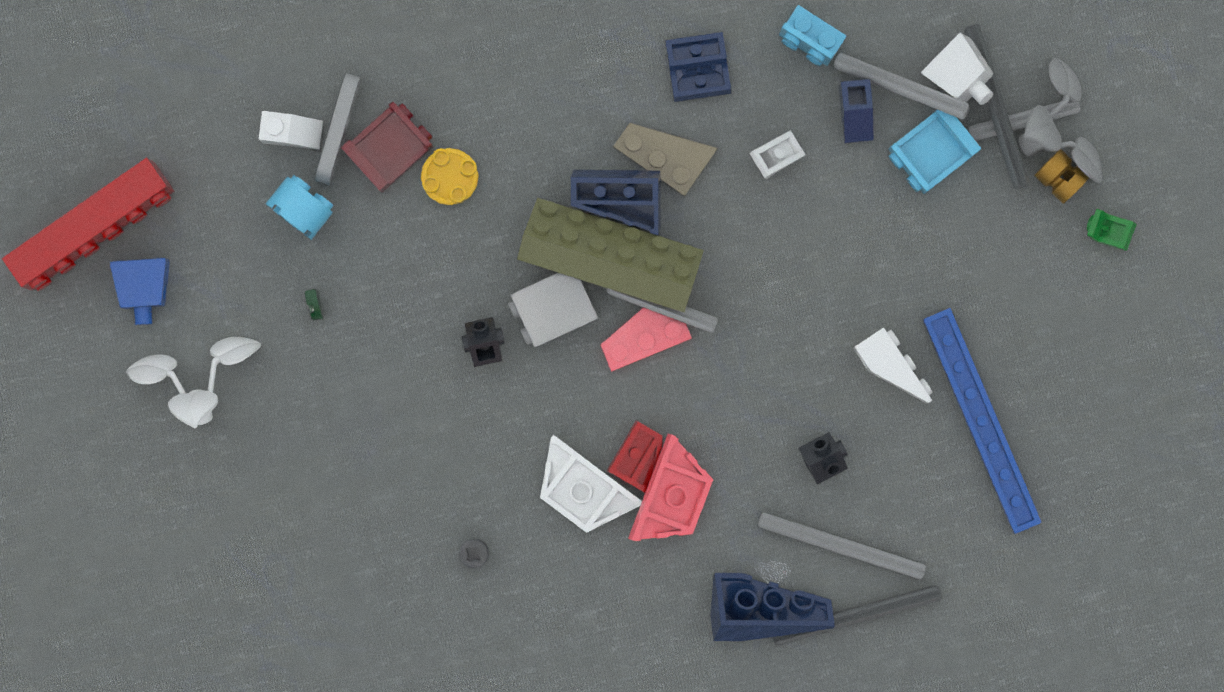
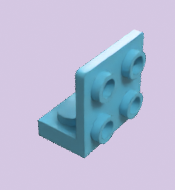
[779,5,847,66]

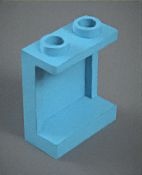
[888,110,982,194]

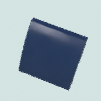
[665,32,731,102]

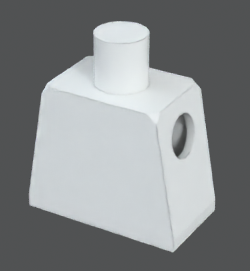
[921,33,993,105]

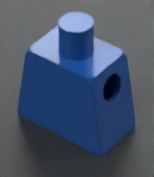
[110,258,170,325]

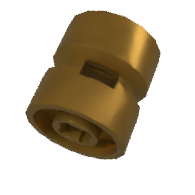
[1034,149,1089,204]

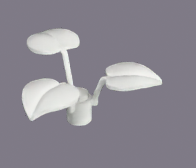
[126,337,261,428]

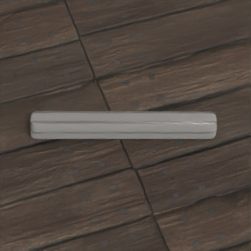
[967,99,1080,141]
[607,288,718,333]

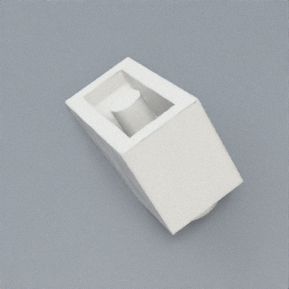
[259,111,323,150]

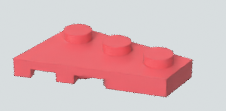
[601,307,692,372]

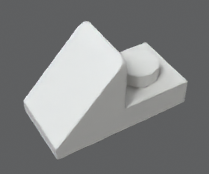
[749,130,805,179]

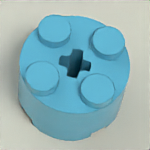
[265,175,334,240]

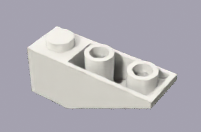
[853,328,933,403]

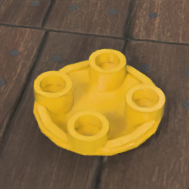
[421,148,479,205]

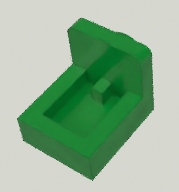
[1087,209,1137,251]

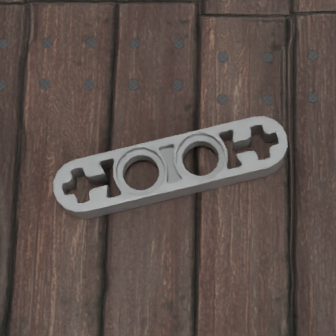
[315,73,361,185]

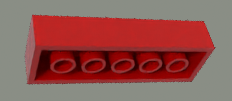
[1,157,175,291]

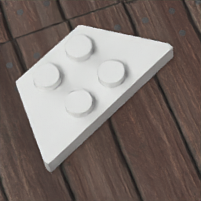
[540,435,642,533]

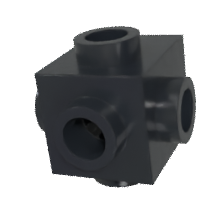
[461,317,505,367]
[798,432,848,484]

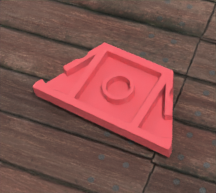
[628,433,713,541]

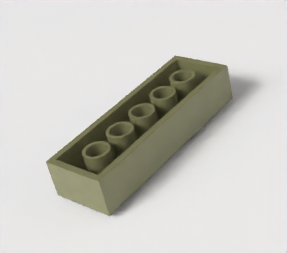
[517,198,704,312]

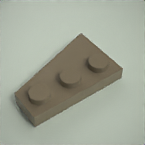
[613,123,718,197]

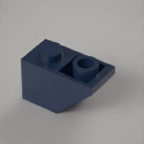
[839,79,874,143]

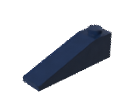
[710,573,835,641]

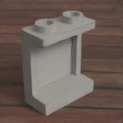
[508,273,599,349]

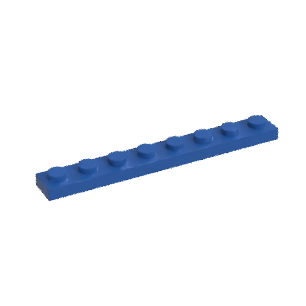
[922,308,1042,534]

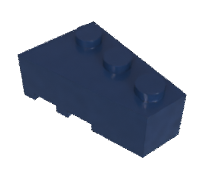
[571,169,661,235]

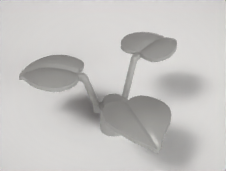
[1018,57,1102,185]

